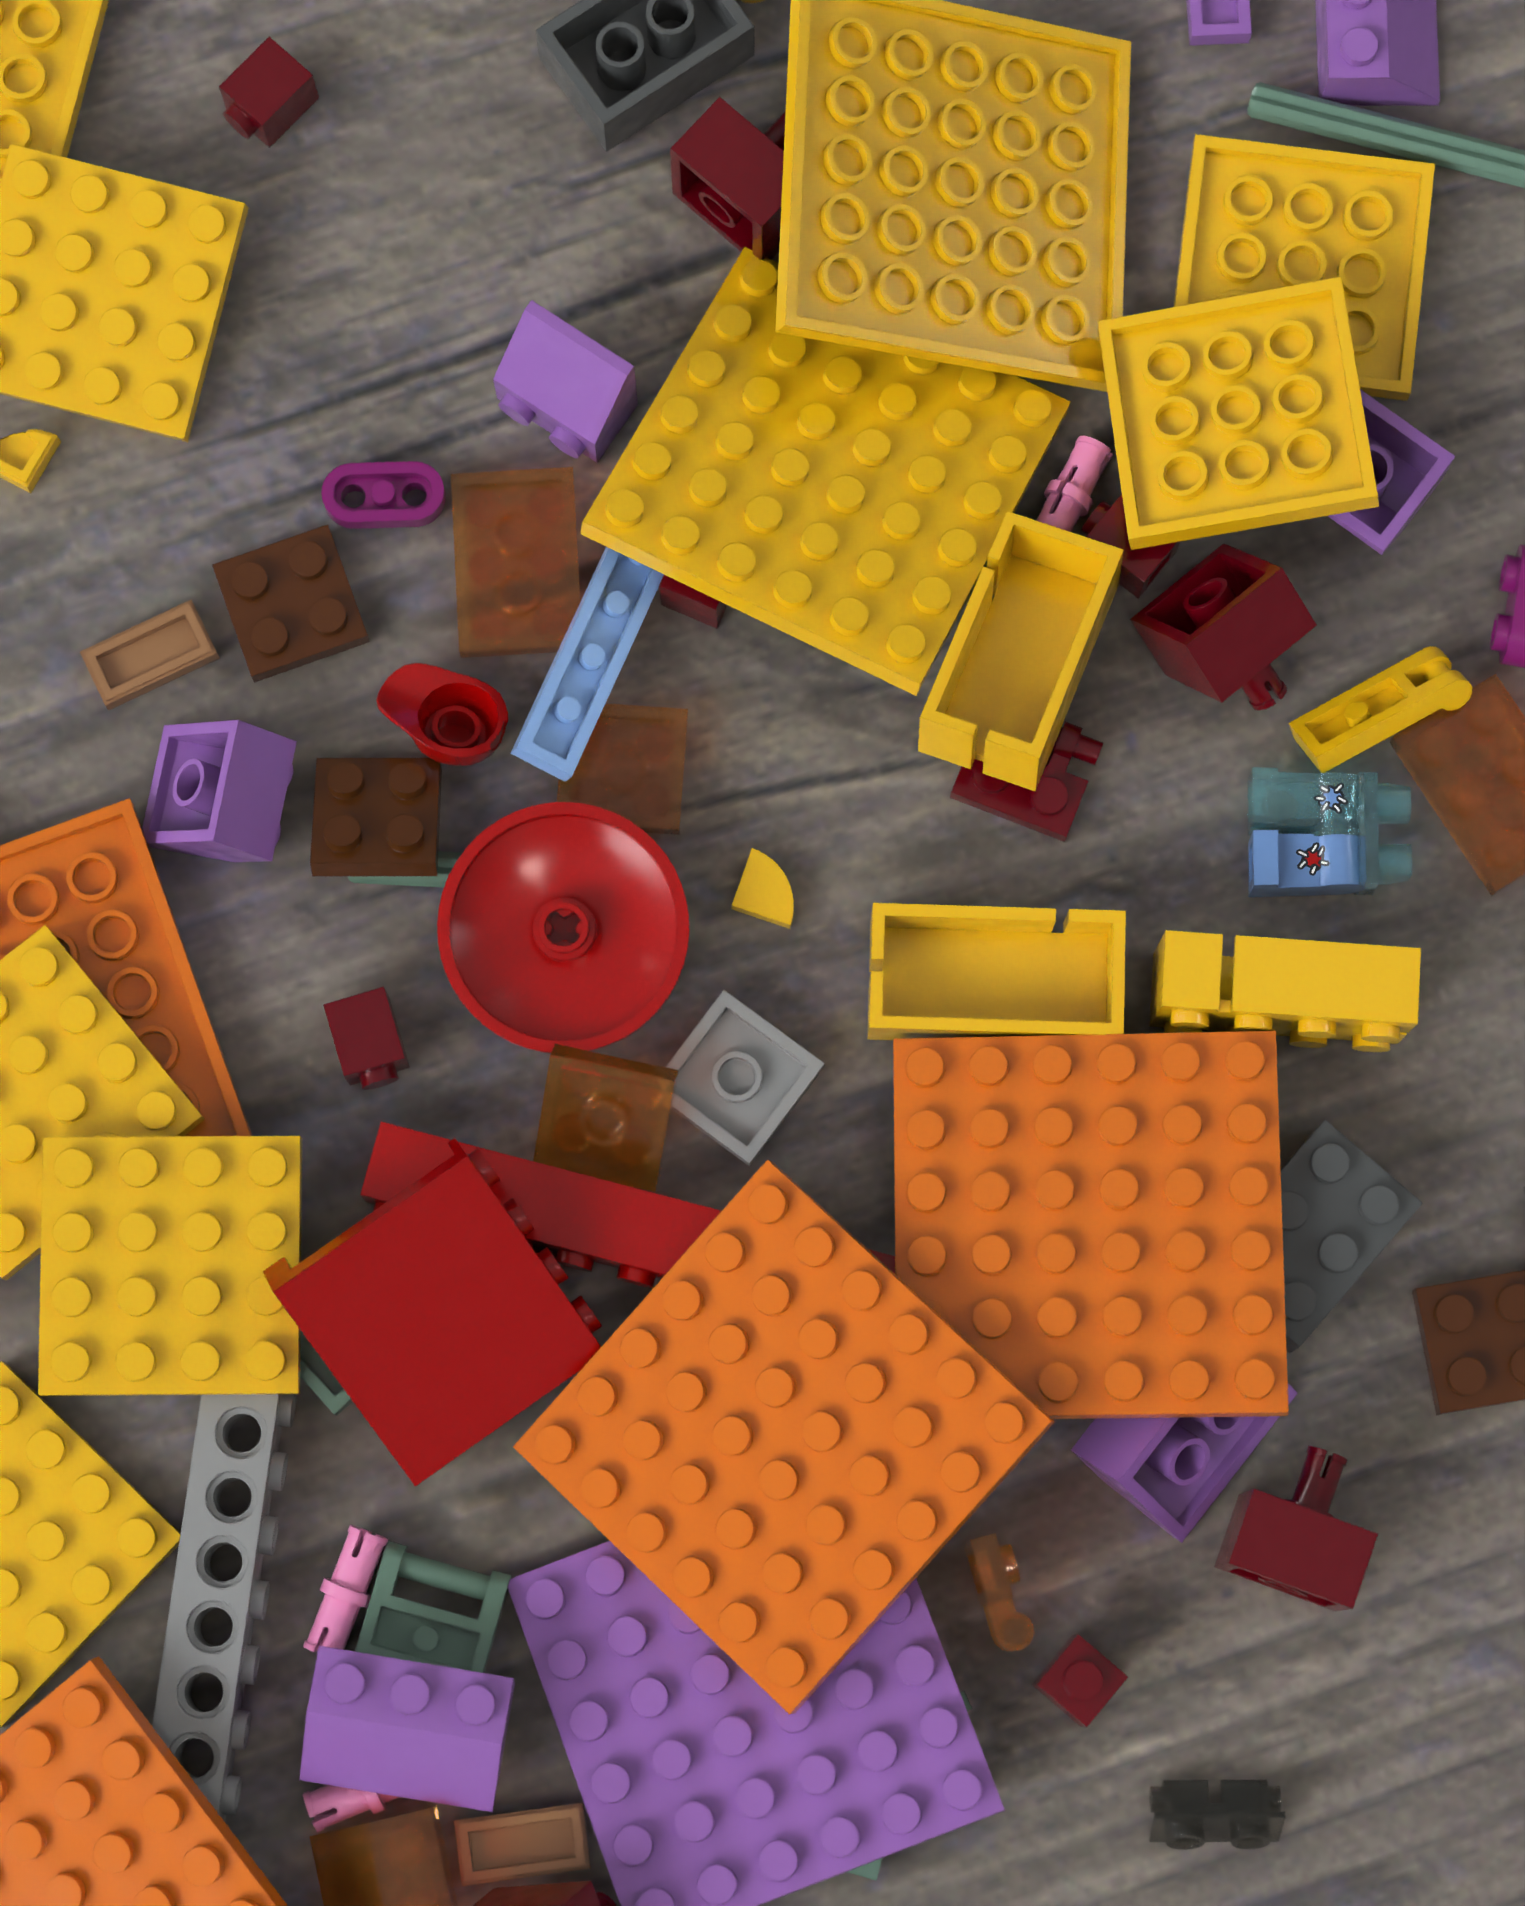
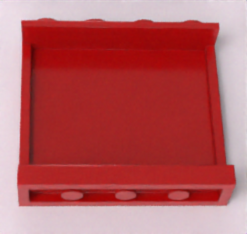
[263,1138,603,1487]

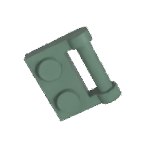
[355,1541,512,1673]

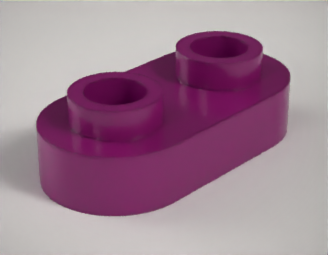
[321,461,446,529]
[1490,544,1525,668]

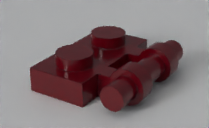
[950,721,1103,842]

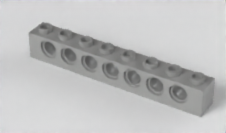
[152,1394,297,1822]

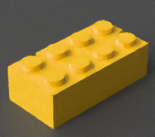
[918,511,1124,791]
[867,903,1126,1040]
[1149,930,1421,1052]

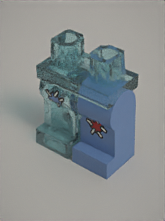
[1247,767,1412,897]

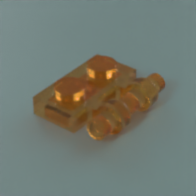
[964,1533,1034,1652]

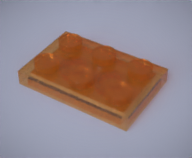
[451,467,581,658]
[1389,674,1525,896]

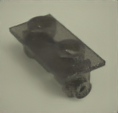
[1149,1779,1286,1850]

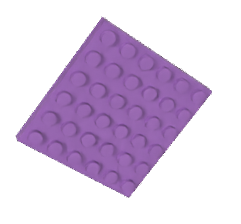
[508,1541,1005,1906]

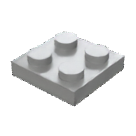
[649,990,825,1167]

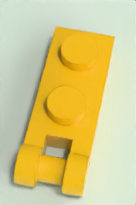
[1289,646,1472,774]

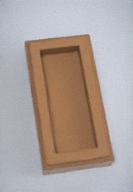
[80,600,220,711]
[454,1802,591,1886]

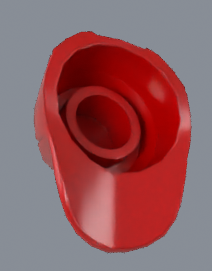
[376,663,508,766]

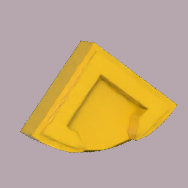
[0,429,61,493]
[732,848,794,929]

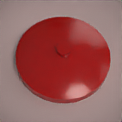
[437,802,690,1054]

